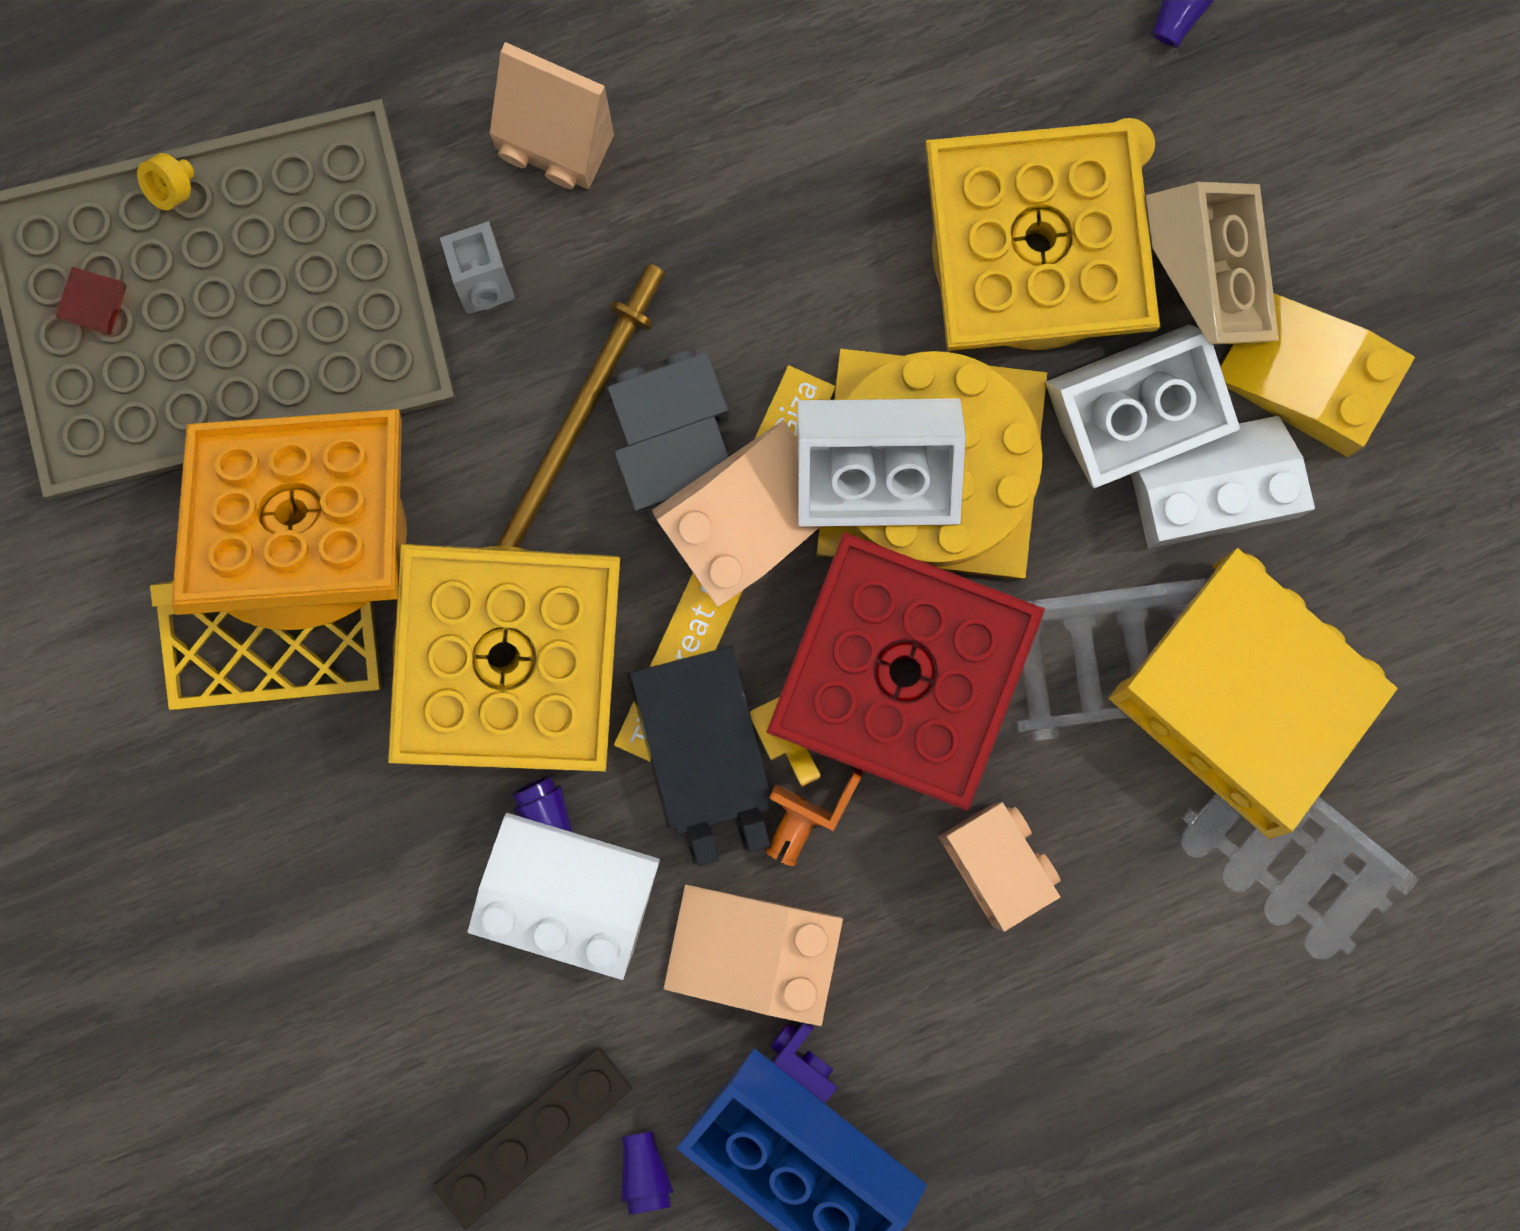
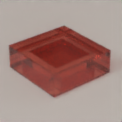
[56,267,127,335]

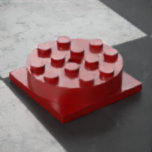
[766,532,1045,811]

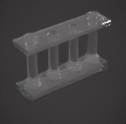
[1012,577,1210,742]

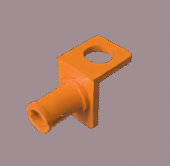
[764,768,863,867]

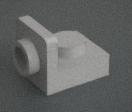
[440,221,515,314]

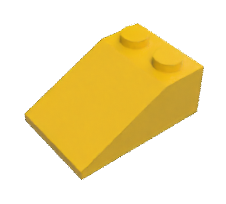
[1220,293,1415,457]

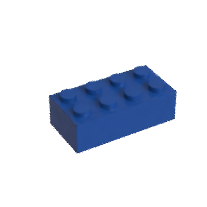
[676,1048,927,1231]

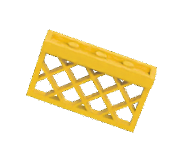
[150,581,382,710]

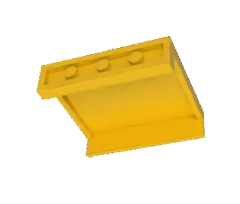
[1108,548,1398,840]

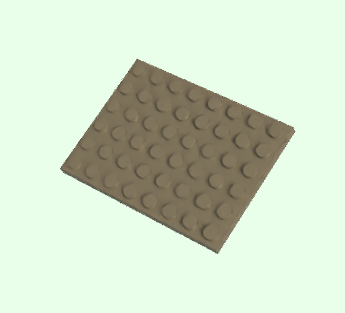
[0,99,457,501]

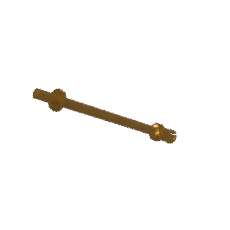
[496,263,666,548]

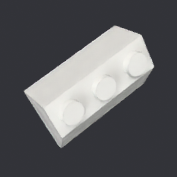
[1045,324,1240,488]
[797,398,966,526]
[1131,415,1315,549]
[467,813,660,980]

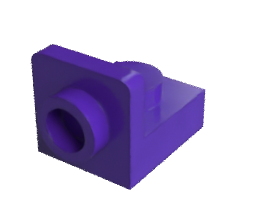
[770,1021,837,1104]

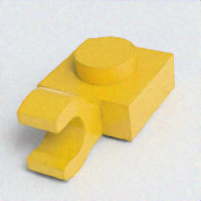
[749,697,821,787]

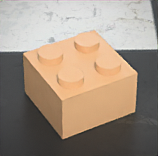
[938,802,1061,932]

